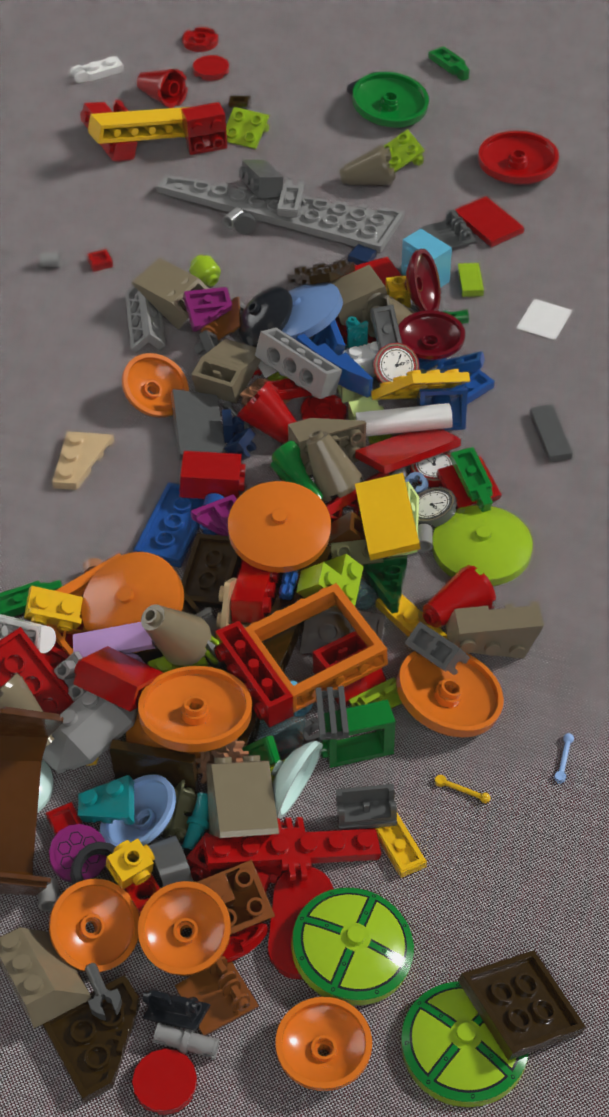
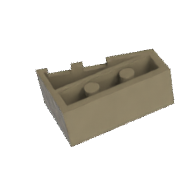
[445,601,544,659]

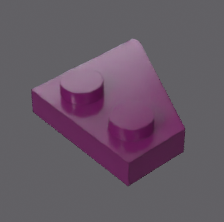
[183,287,232,332]
[191,494,237,536]

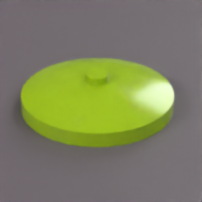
[432,505,533,586]

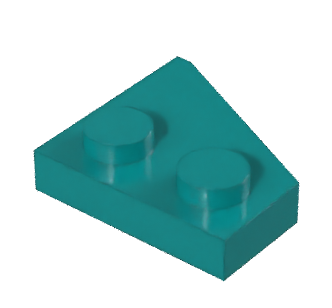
[78,775,134,825]

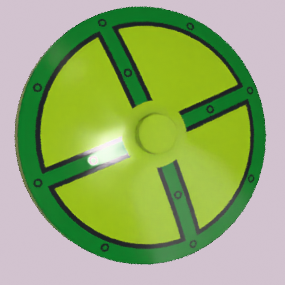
[291,888,414,1006]
[401,981,529,1107]

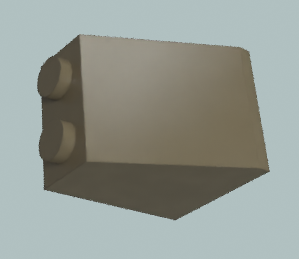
[329,265,388,325]
[206,755,279,838]

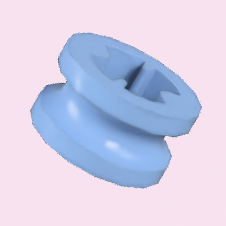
[405,472,429,494]

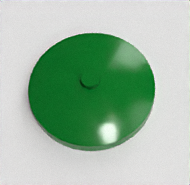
[352,72,429,128]

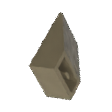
[131,257,209,330]
[191,338,261,404]
[288,418,366,475]

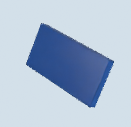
[133,482,205,568]

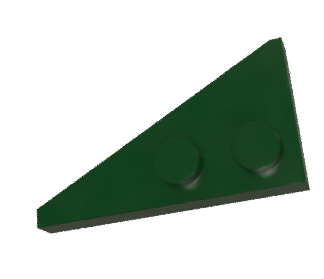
[362,555,408,614]

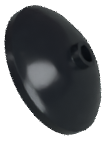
[239,286,293,348]

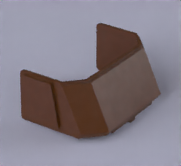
[0,706,64,896]

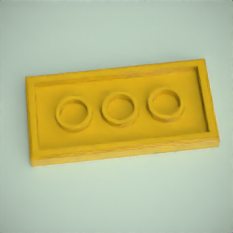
[355,473,421,561]

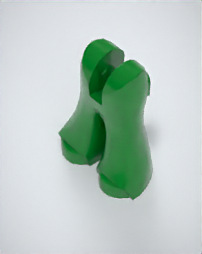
[270,440,323,499]

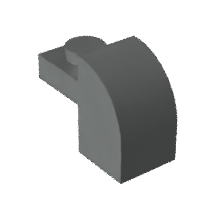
[148,836,194,888]

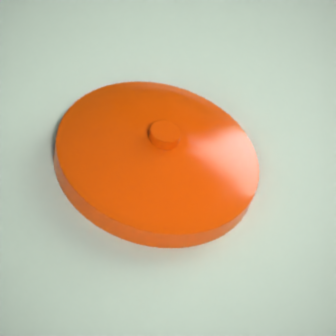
[228,481,331,573]
[81,552,184,653]
[396,651,504,737]
[138,666,252,752]

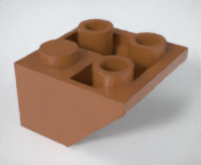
[196,860,275,935]

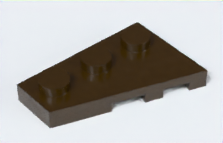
[299,606,385,655]

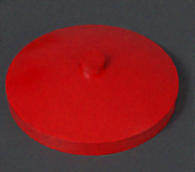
[478,131,559,184]

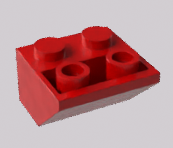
[181,102,227,155]
[313,631,386,706]

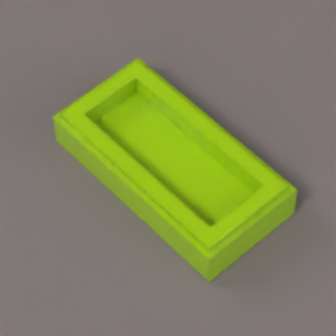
[457,263,484,297]

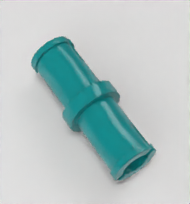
[181,793,209,853]

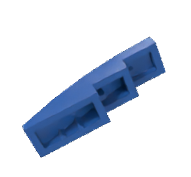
[296,334,373,398]

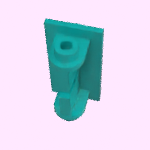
[345,316,368,350]

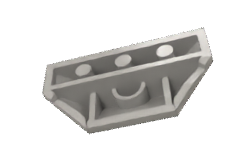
[42,691,138,774]

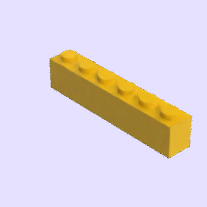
[88,107,187,144]

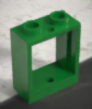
[320,700,396,768]

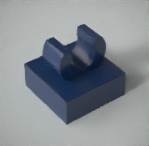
[222,409,244,443]
[224,428,257,460]

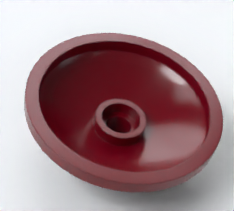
[405,249,441,311]
[398,310,465,360]

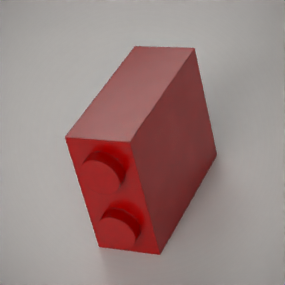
[180,451,246,499]
[73,646,164,712]

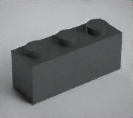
[239,160,283,198]

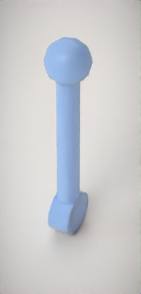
[554,733,574,784]

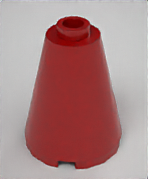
[137,69,188,108]
[237,381,297,444]
[423,565,496,628]

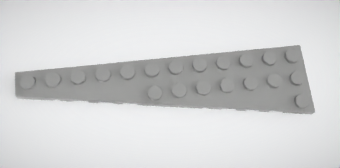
[157,175,405,253]

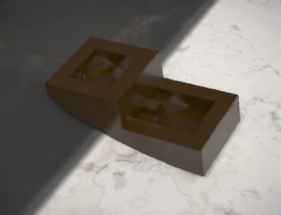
[228,95,251,109]

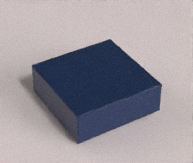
[348,244,377,265]

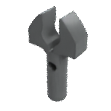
[85,963,122,1021]

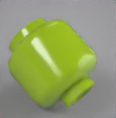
[189,255,221,287]

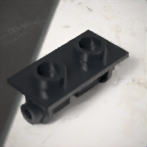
[143,988,211,1031]

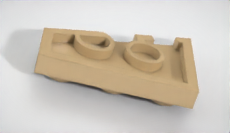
[52,431,114,490]

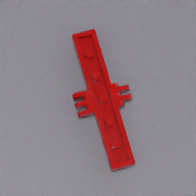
[203,817,381,881]

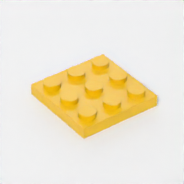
[371,369,470,400]

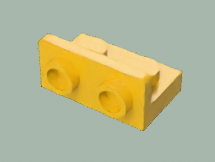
[24,586,83,631]

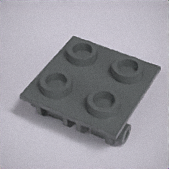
[421,209,477,249]

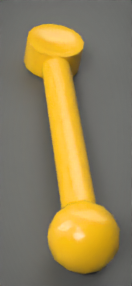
[435,775,491,804]

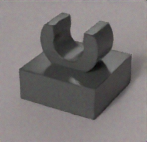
[194,330,219,356]

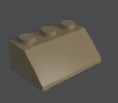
[0,927,92,1028]

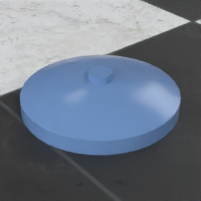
[282,282,343,340]

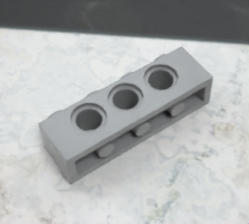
[255,328,342,399]

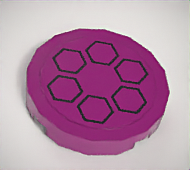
[49,824,107,883]

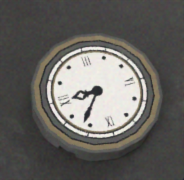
[418,487,457,527]

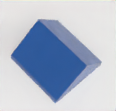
[417,388,468,430]

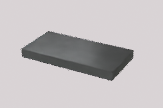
[171,389,226,460]

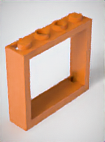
[245,583,388,713]

